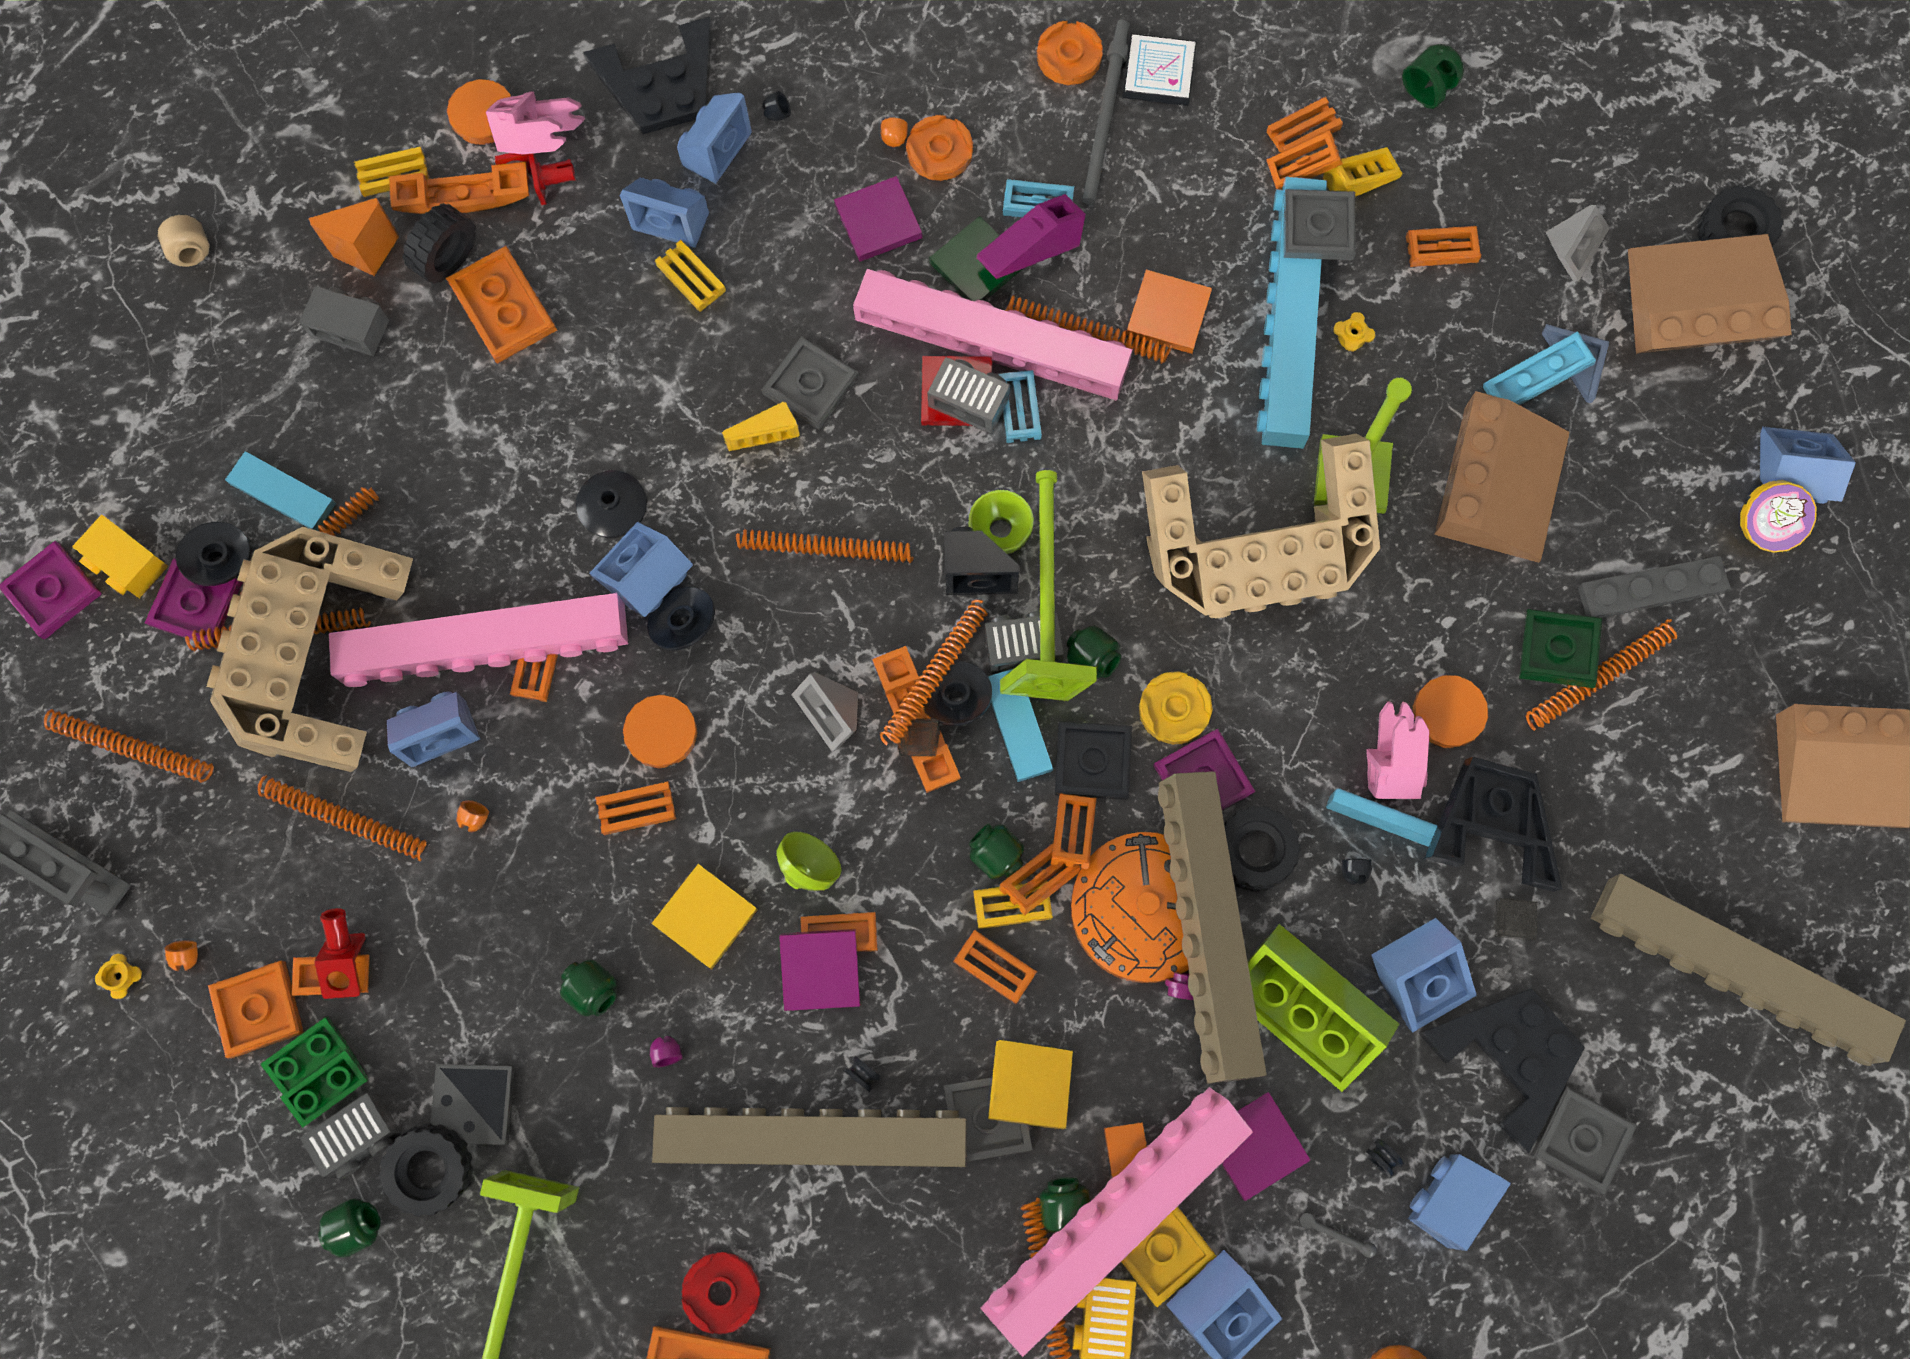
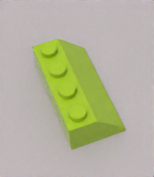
[1247,924,1399,1092]

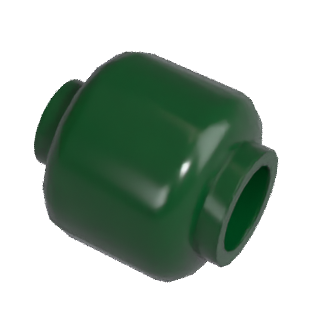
[1067,626,1121,679]
[969,823,1024,879]
[560,960,618,1017]
[1040,1177,1091,1233]
[318,1198,381,1258]

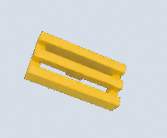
[355,146,429,197]
[655,240,726,312]
[973,881,1053,929]

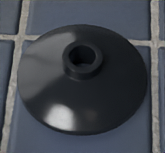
[576,470,647,538]
[176,521,250,586]
[647,587,715,651]
[919,661,992,726]

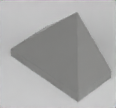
[1546,205,1610,281]
[791,672,858,752]

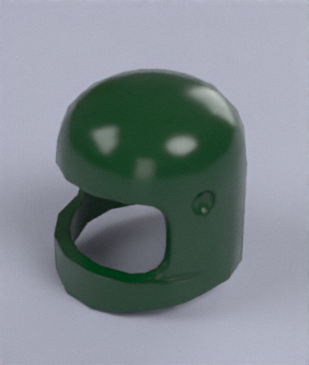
[1402,44,1464,109]

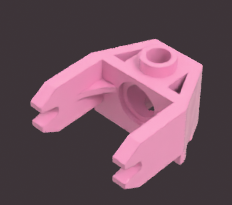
[486,92,585,154]
[1367,702,1429,799]

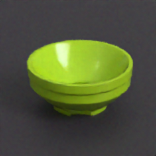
[968,490,1034,554]
[776,832,841,891]

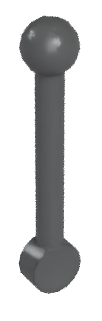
[1299,1213,1377,1258]

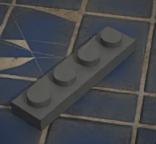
[1577,556,1731,618]

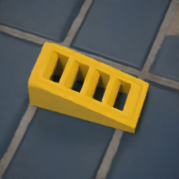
[1323,147,1403,197]
[722,402,800,451]

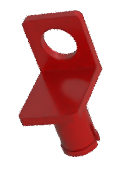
[494,153,576,205]
[314,908,366,999]

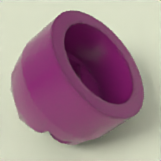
[650,1036,682,1068]

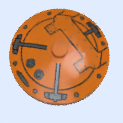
[1071,832,1189,983]

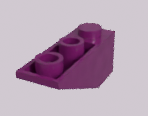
[977,194,1086,279]

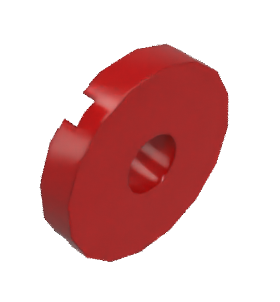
[682,1252,761,1334]

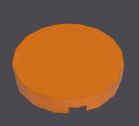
[1037,21,1103,85]
[447,79,511,145]
[906,115,973,181]
[1413,675,1488,748]
[623,695,698,768]

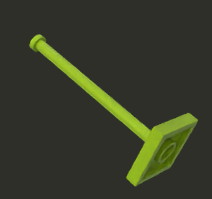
[1314,378,1412,514]
[1000,470,1097,701]
[480,1170,579,1359]

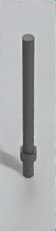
[1082,20,1130,205]

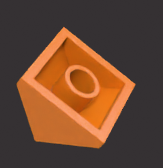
[309,198,399,276]

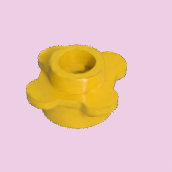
[1333,312,1375,351]
[95,954,142,999]

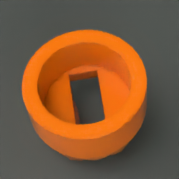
[881,118,908,147]
[456,800,489,832]
[165,940,198,971]

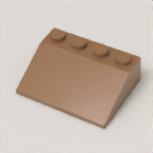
[1628,234,1792,354]
[1434,391,1570,563]
[1776,704,1910,828]

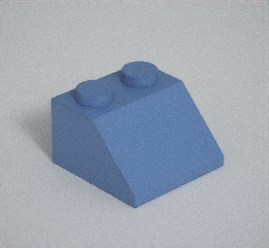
[677,93,752,184]
[620,178,709,248]
[1760,427,1856,503]
[589,522,693,617]
[387,692,480,767]
[1371,918,1477,1032]
[1408,1154,1511,1251]
[1166,1250,1282,1359]

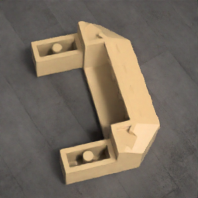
[1142,434,1380,618]
[206,527,413,772]

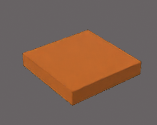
[1126,270,1212,354]
[208,961,304,1059]

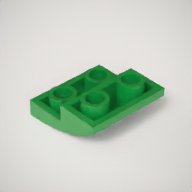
[260,1016,369,1128]

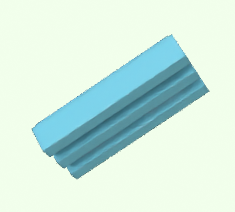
[1003,179,1074,217]
[999,370,1042,443]

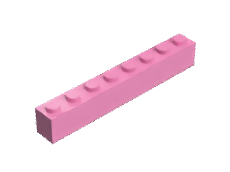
[853,269,1132,400]
[329,593,628,687]
[981,1087,1253,1357]

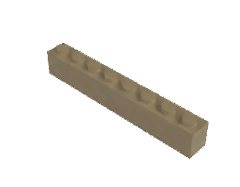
[1158,772,1267,1084]
[1591,874,1906,1066]
[652,1107,967,1167]

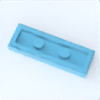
[1483,332,1596,405]
[225,451,336,531]
[988,669,1053,782]
[1326,788,1437,847]

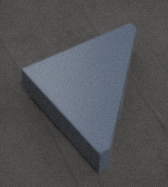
[1542,324,1609,403]

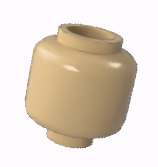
[158,215,209,266]

